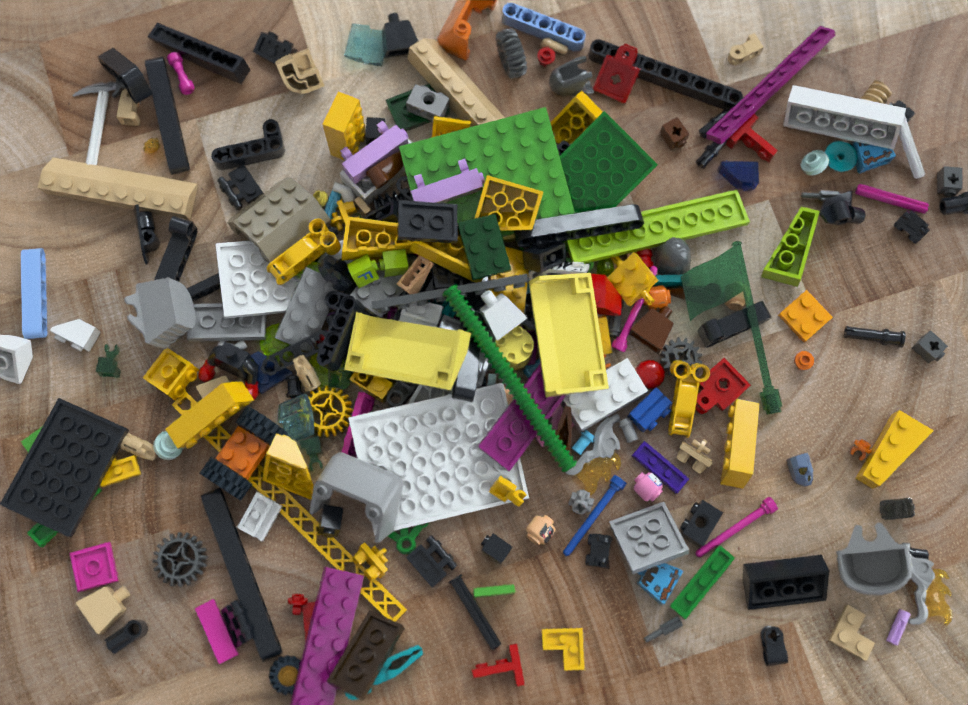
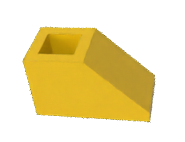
[349,372,393,404]

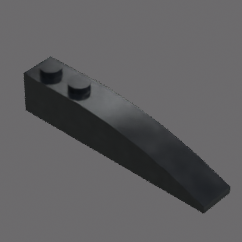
[148,22,251,84]

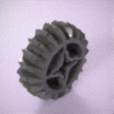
[496,28,527,79]
[152,532,208,587]

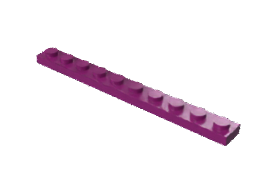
[706,26,835,145]

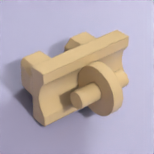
[676,439,713,474]

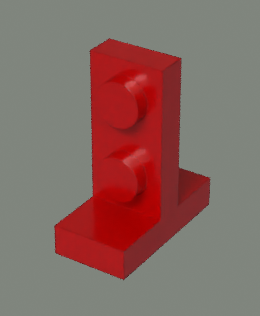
[726,114,778,162]
[472,643,525,687]

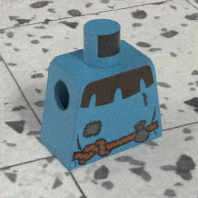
[852,141,896,174]
[637,563,683,605]

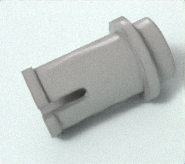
[619,417,639,443]

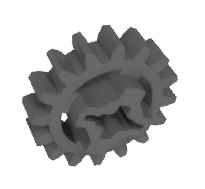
[660,337,702,379]

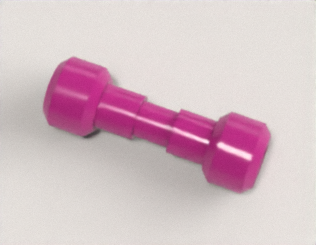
[167,52,195,95]

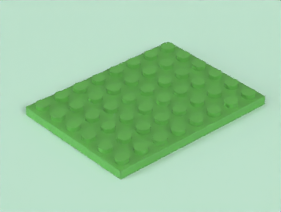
[399,107,575,237]

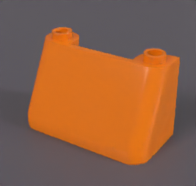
[437,0,497,61]

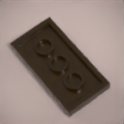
[327,611,405,700]

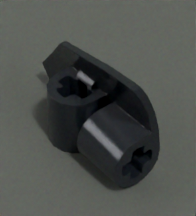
[819,190,866,225]
[134,204,160,265]

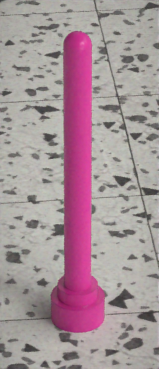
[611,266,658,353]
[695,497,778,557]

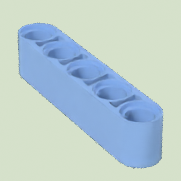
[502,3,586,51]
[21,248,47,339]

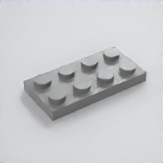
[350,254,422,318]
[275,267,338,352]
[187,303,267,342]

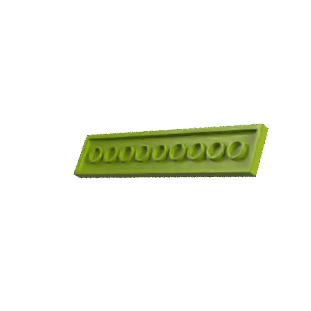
[565,190,750,264]

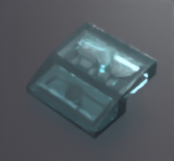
[344,24,384,67]
[278,394,314,442]

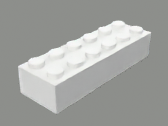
[783,85,906,150]

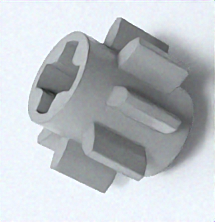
[568,489,594,514]

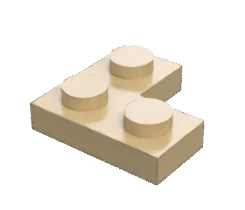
[828,605,875,661]

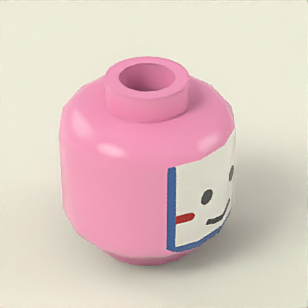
[634,472,663,502]

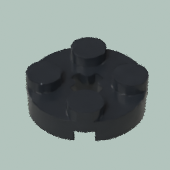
[318,255,355,291]

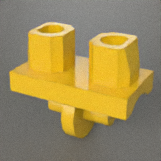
[330,200,359,231]
[352,542,388,581]

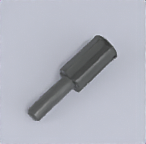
[801,191,840,202]
[644,616,683,643]

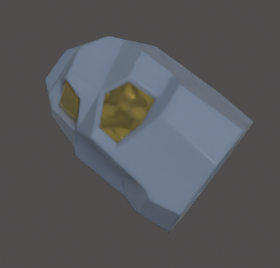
[786,453,813,487]

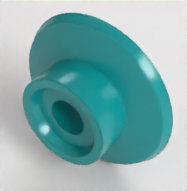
[825,141,857,172]

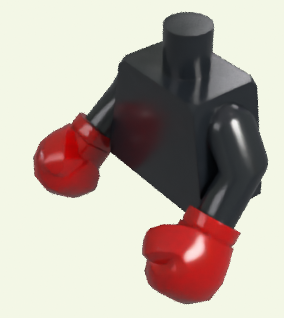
[198,342,258,400]

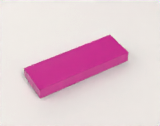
[195,599,239,664]

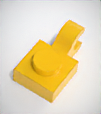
[489,476,526,507]

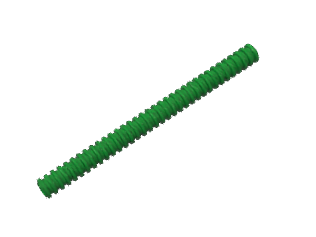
[442,285,577,472]

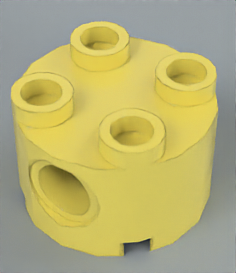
[495,326,534,370]

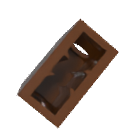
[629,306,674,354]

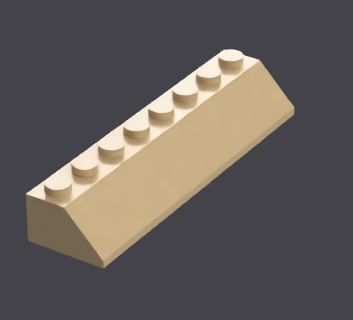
[407,38,505,127]
[38,157,198,220]

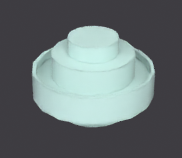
[801,150,829,176]
[153,431,183,460]

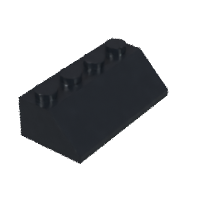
[742,555,830,610]

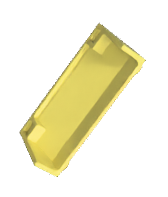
[529,273,609,397]
[344,312,471,390]

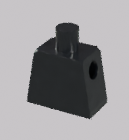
[382,13,418,58]

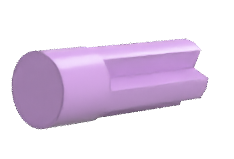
[886,609,911,646]

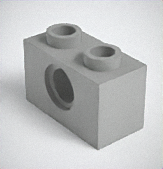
[406,84,449,121]

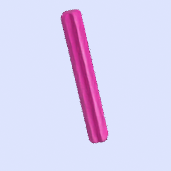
[855,184,929,214]

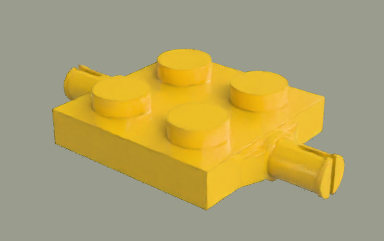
[607,252,659,306]

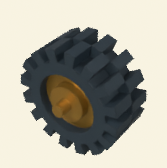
[269,655,301,695]

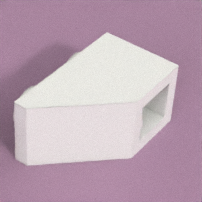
[50,319,101,352]

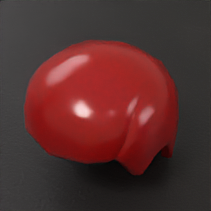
[635,360,665,389]

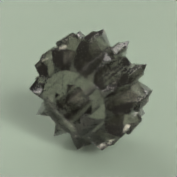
[879,498,915,520]

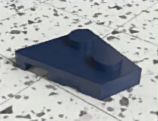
[251,351,294,394]

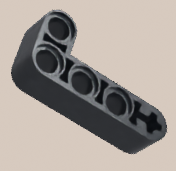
[97,47,153,104]
[211,119,285,170]
[154,216,198,282]
[317,291,364,372]
[697,301,772,348]

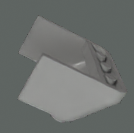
[310,452,403,543]

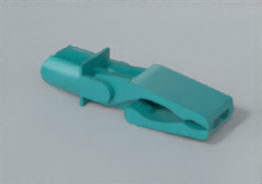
[345,645,424,700]

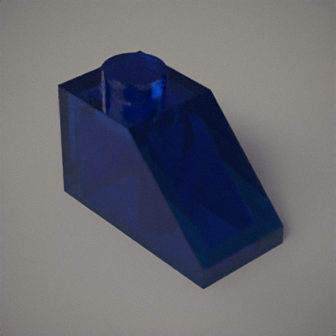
[718,161,759,191]

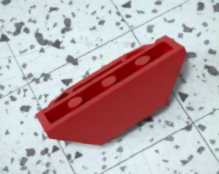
[591,274,622,316]

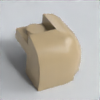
[275,48,324,94]

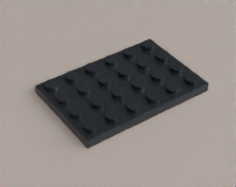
[0,398,129,538]

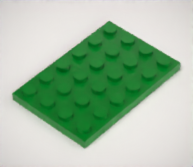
[560,111,658,213]

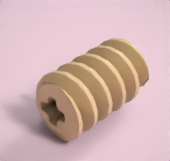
[861,80,892,104]

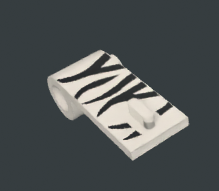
[529,262,589,280]

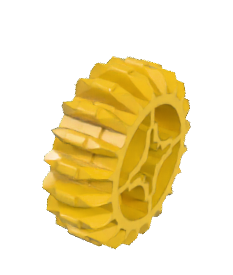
[300,385,353,438]

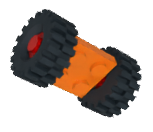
[199,406,288,501]

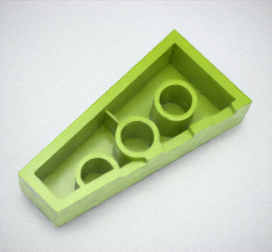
[761,206,820,287]

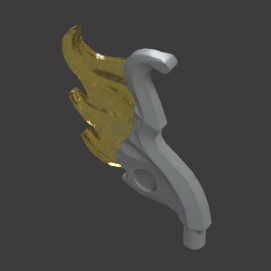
[561,413,621,495]
[902,542,953,626]

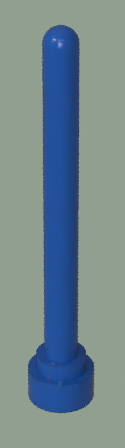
[563,475,627,556]

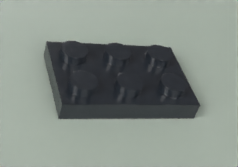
[397,200,458,244]

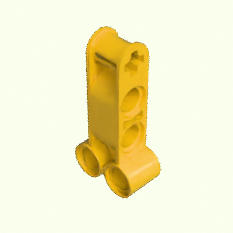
[266,218,341,285]
[668,360,710,438]

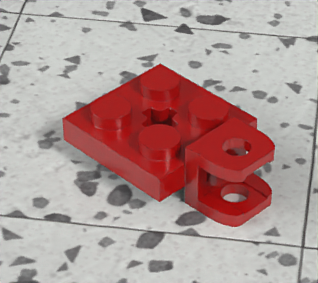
[593,43,640,104]
[695,357,751,415]

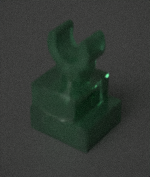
[96,344,121,378]
[328,368,354,389]
[299,436,323,471]

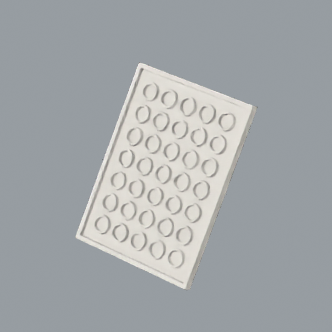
[348,383,529,535]

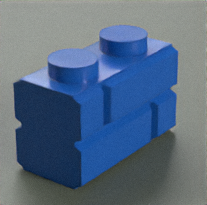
[627,388,672,433]

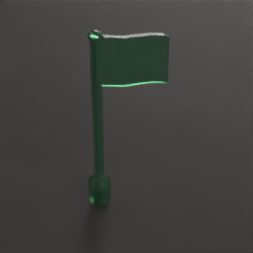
[681,241,783,415]

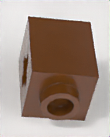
[659,117,689,150]

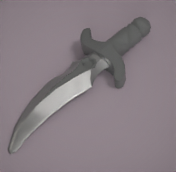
[73,79,126,98]

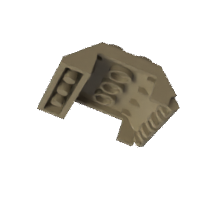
[227,177,331,267]

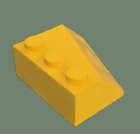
[550,91,603,145]
[474,175,544,231]
[262,434,314,500]

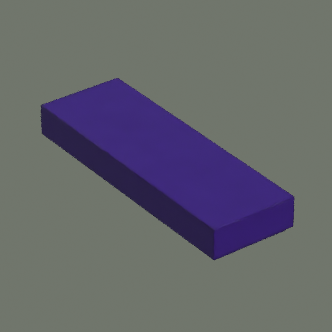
[632,441,689,494]

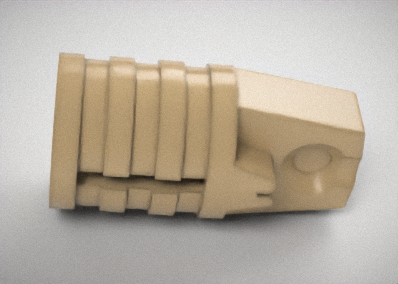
[293,355,321,391]
[120,433,157,461]

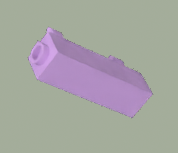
[340,121,409,184]
[411,159,485,203]

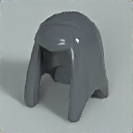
[549,56,593,96]
[654,237,691,275]

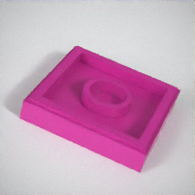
[69,542,119,592]

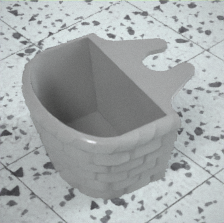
[124,277,196,349]
[836,523,912,595]

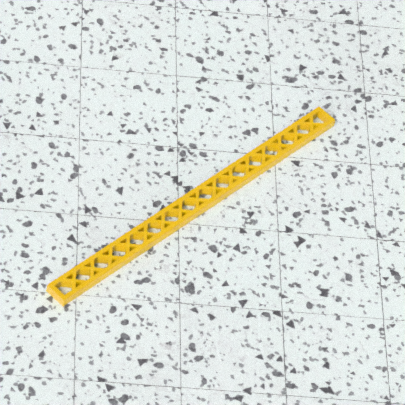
[172,391,407,622]

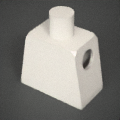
[480,290,527,341]

